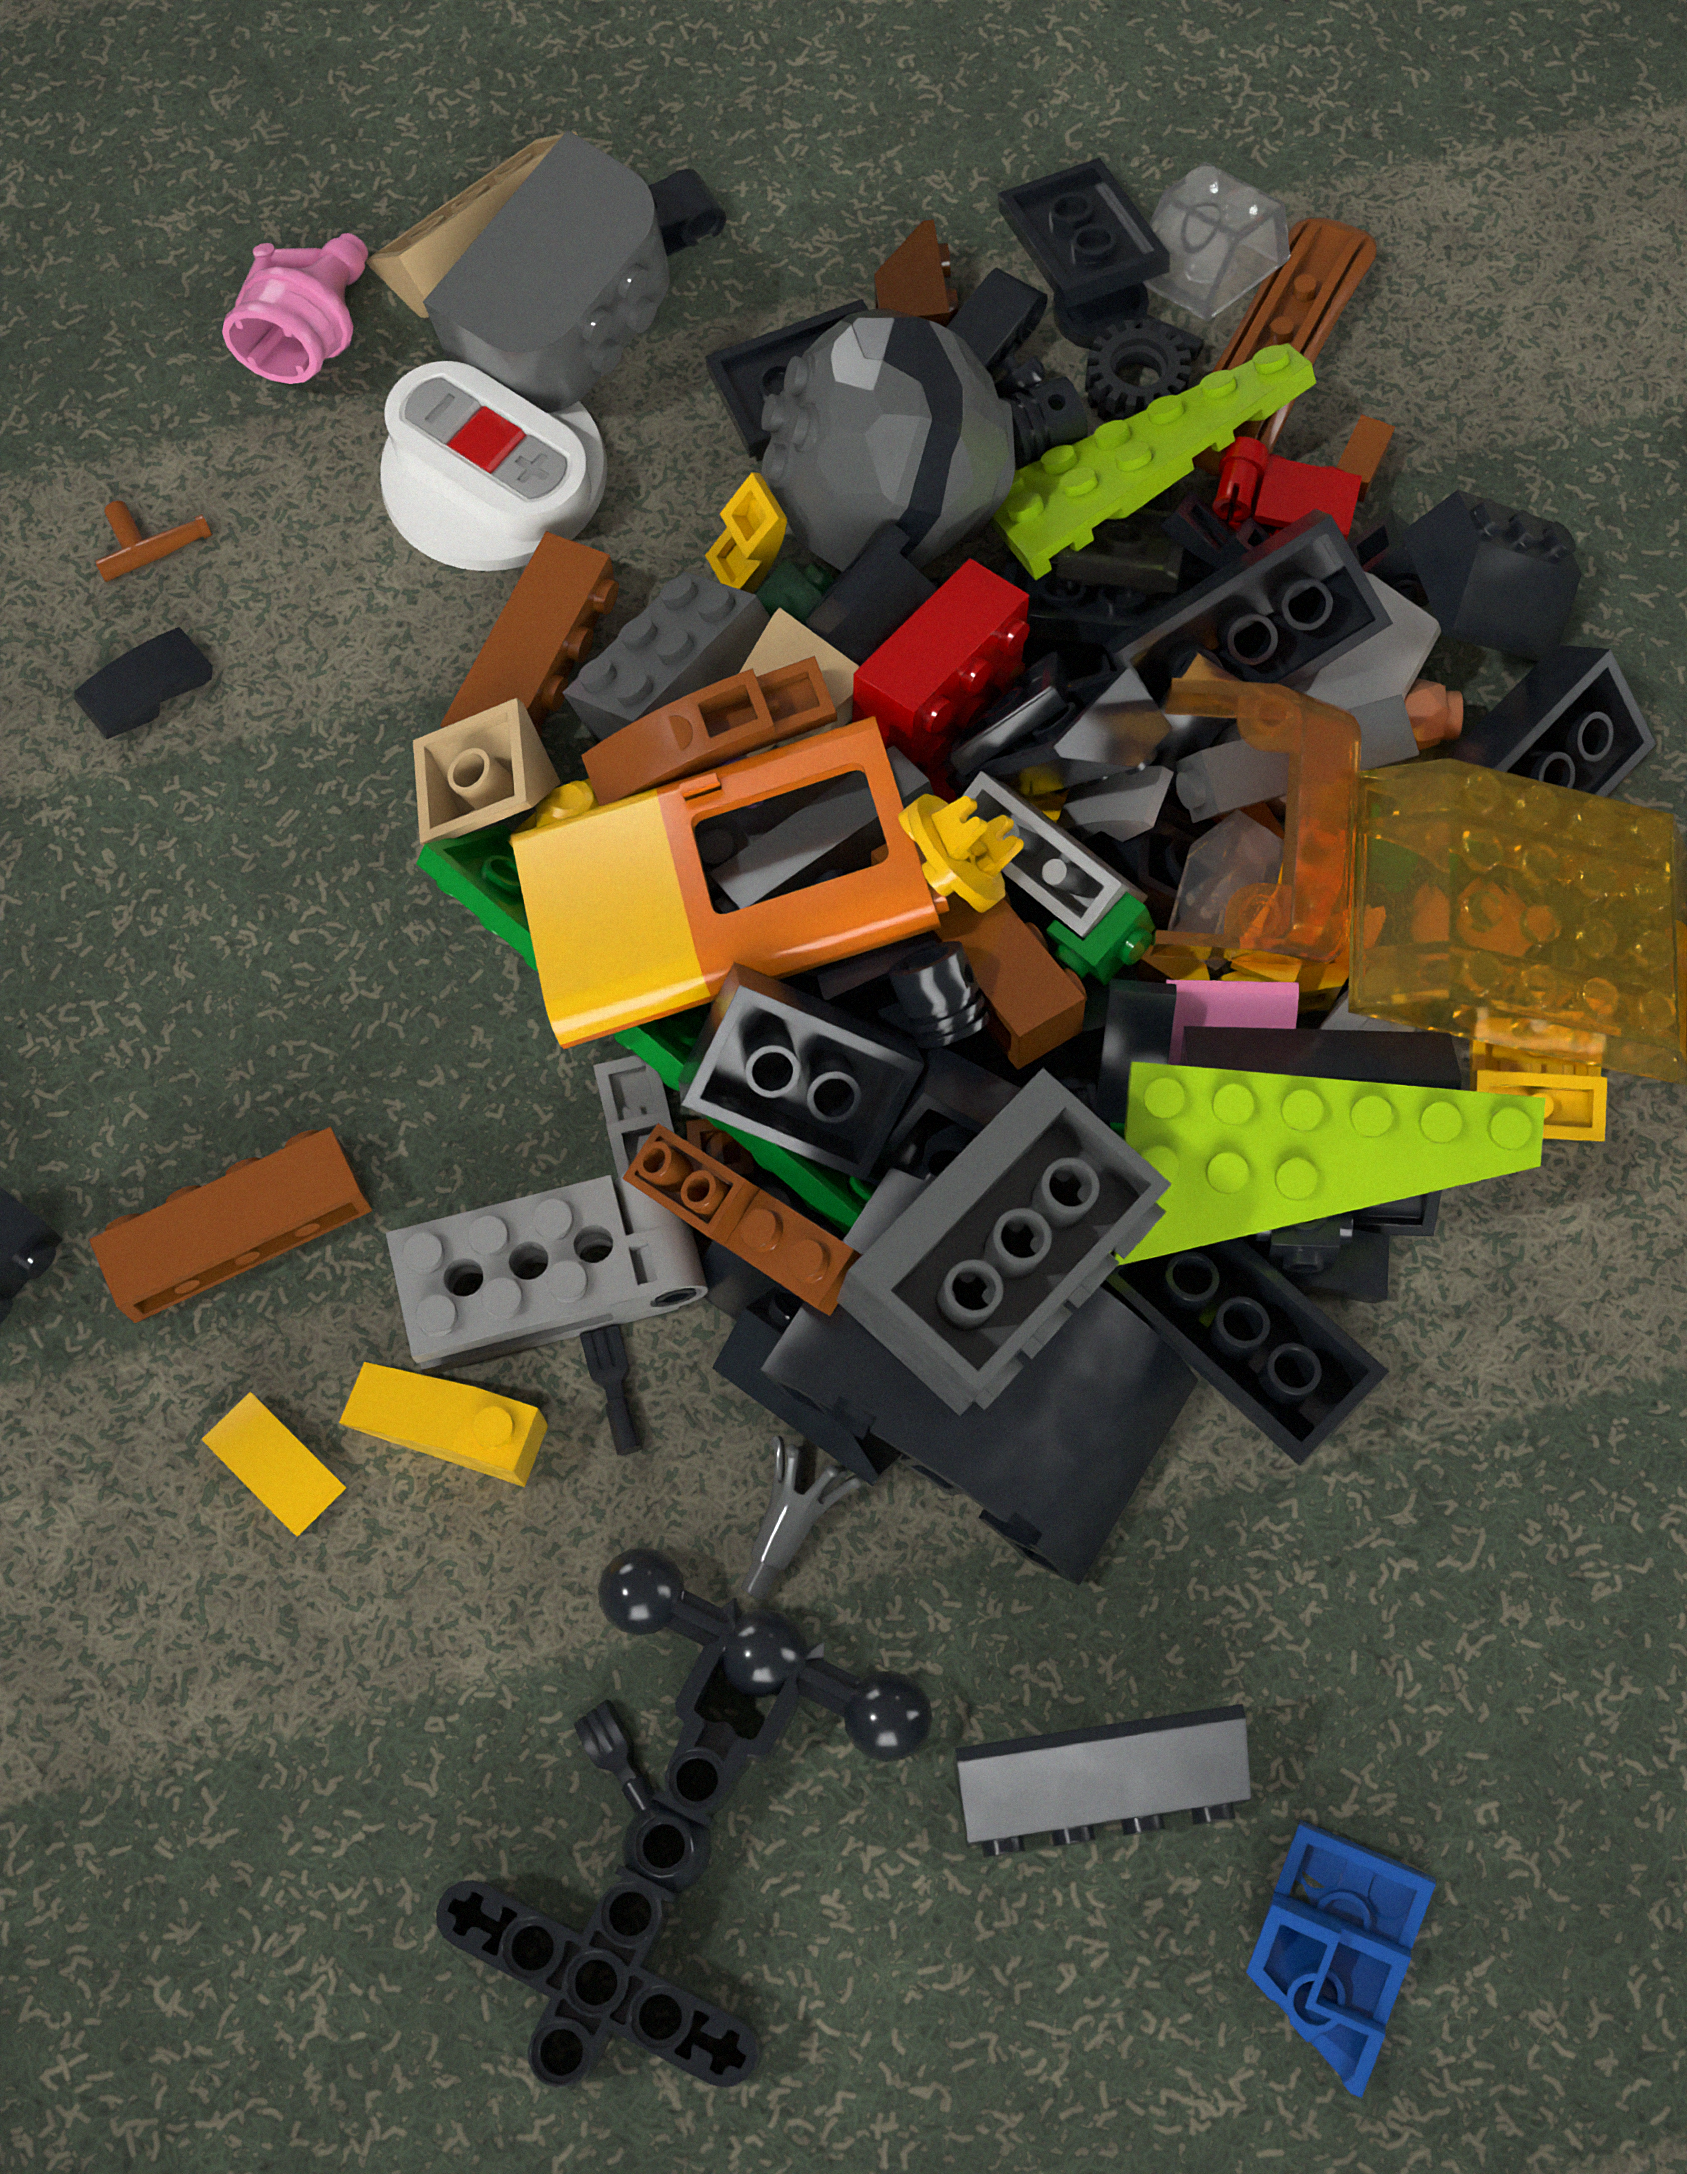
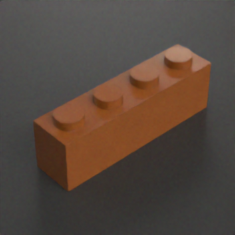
[440,531,619,740]
[871,841,1087,1070]
[89,1126,373,1323]

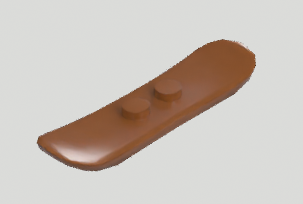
[1192,217,1377,478]

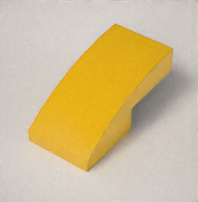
[705,472,787,594]
[201,1392,346,1537]

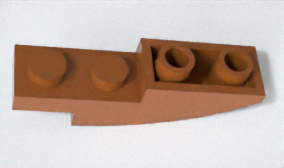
[581,656,838,806]
[622,1123,863,1316]

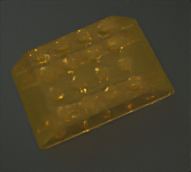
[1348,758,1687,1085]

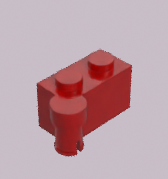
[1212,436,1362,542]

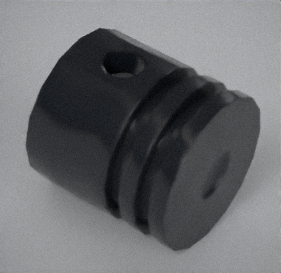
[1001,375,1088,467]
[887,941,991,1049]

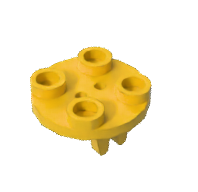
[898,793,1024,913]

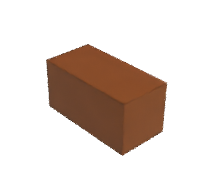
[1337,414,1395,502]

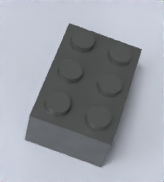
[563,571,771,743]

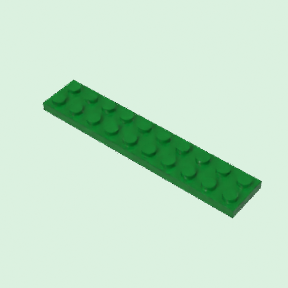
[416,825,878,1235]

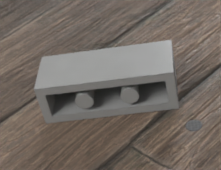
[962,771,1148,938]

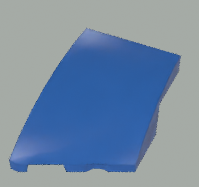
[1246,1819,1436,2098]

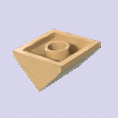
[413,698,561,846]

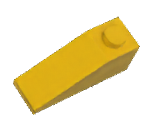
[339,1362,548,1487]

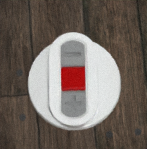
[380,361,608,571]

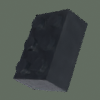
[678,962,925,1181]

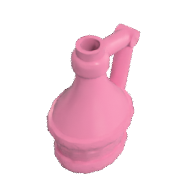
[222,233,368,384]

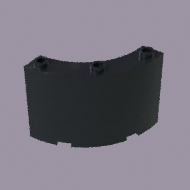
[761,1167,1199,1586]

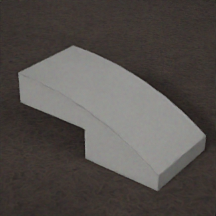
[1057,766,1174,842]
[593,1055,674,1177]

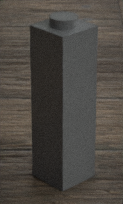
[1175,694,1420,823]
[709,745,934,914]

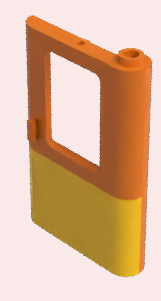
[512,716,950,1049]

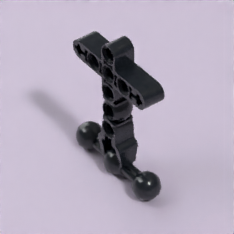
[436,1547,933,2088]

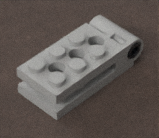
[386,1173,708,1375]

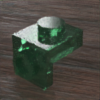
[755,558,834,626]

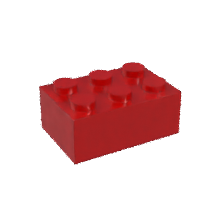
[852,558,1030,772]

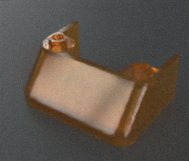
[1149,678,1362,966]

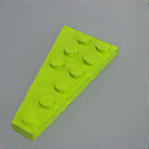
[989,343,1316,580]
[1114,1061,1546,1266]

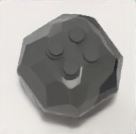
[761,308,1015,571]

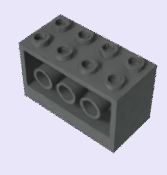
[836,1068,1172,1416]

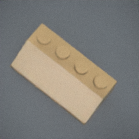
[366,131,578,318]

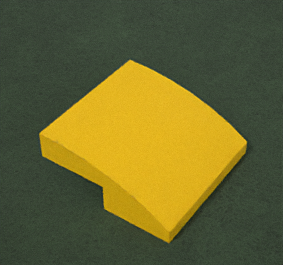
[1469,1009,1607,1142]

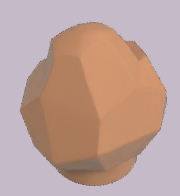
[1404,678,1463,751]

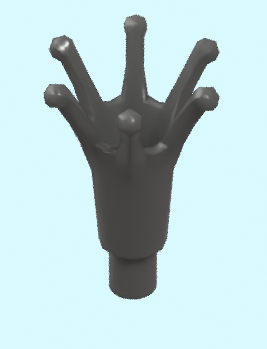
[740,1436,863,1600]

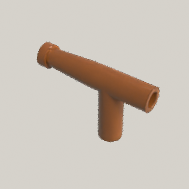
[95,501,212,582]

